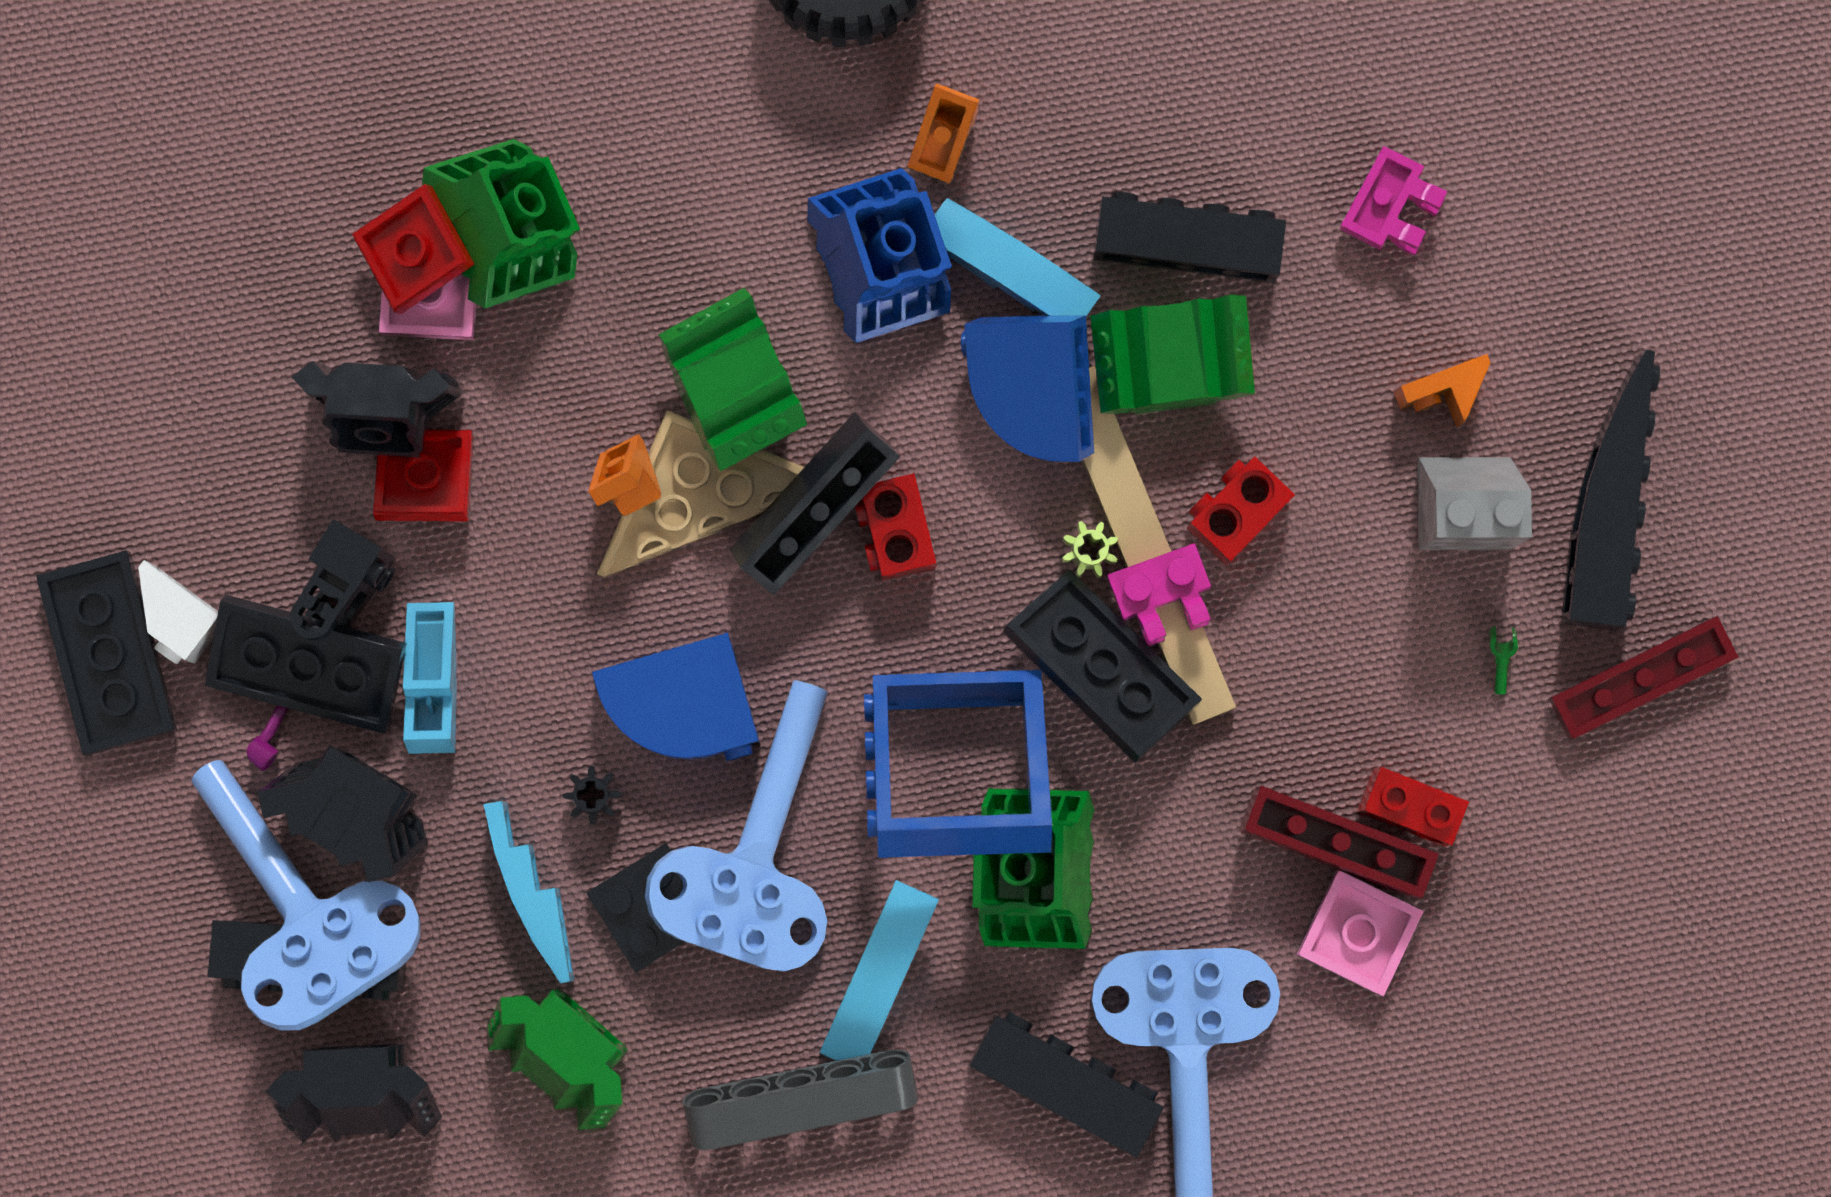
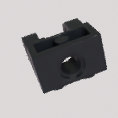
[290,519,396,641]

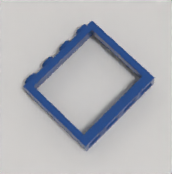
[864,670,1052,858]

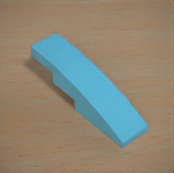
[935,198,1101,317]
[483,801,574,983]
[819,880,939,1061]

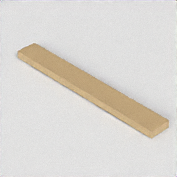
[1082,366,1236,726]

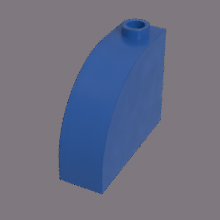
[961,315,1094,462]
[592,633,760,761]

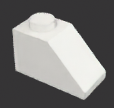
[138,560,218,664]

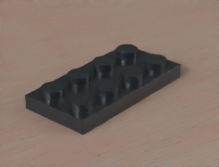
[36,550,178,756]
[1003,569,1202,764]
[205,595,407,734]

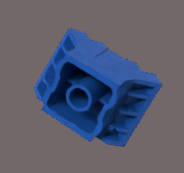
[807,168,952,343]

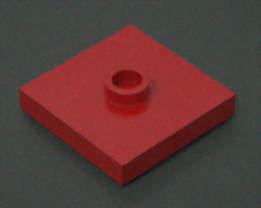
[352,184,474,314]
[373,430,474,522]

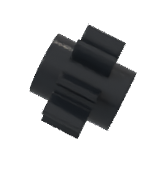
[562,766,623,825]

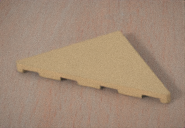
[597,410,804,578]

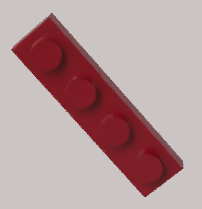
[1548,616,1739,740]

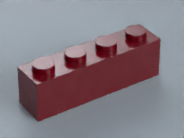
[1239,786,1439,899]

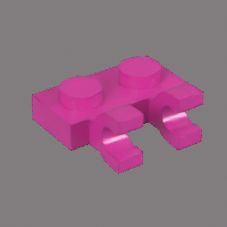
[1340,146,1448,256]
[1107,543,1211,646]

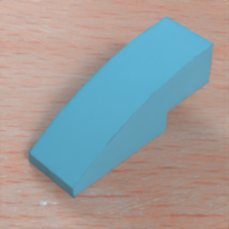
[403,602,457,754]

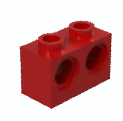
[1187,456,1295,566]
[855,473,937,581]
[1357,767,1469,847]

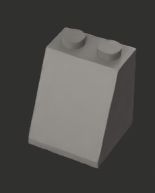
[1417,457,1532,550]

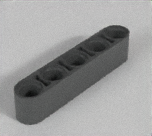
[682,1049,919,1150]

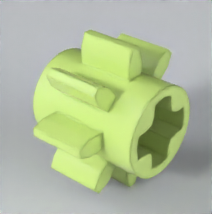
[1062,521,1118,578]

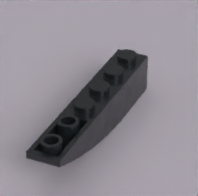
[1561,350,1660,631]

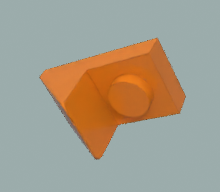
[907,83,980,183]
[1394,354,1491,428]
[588,434,661,516]

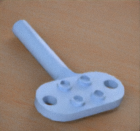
[645,680,828,971]
[192,760,421,1031]
[1091,948,1280,1197]

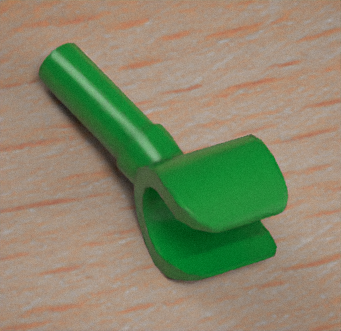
[1489,626,1518,694]

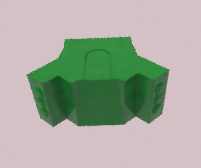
[422,139,580,308]
[658,288,807,471]
[1090,294,1255,414]
[972,788,1095,949]
[487,988,628,1130]

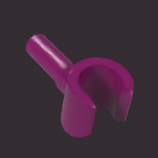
[247,705,288,771]

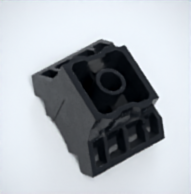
[292,361,465,457]
[258,745,428,882]
[266,1044,442,1143]

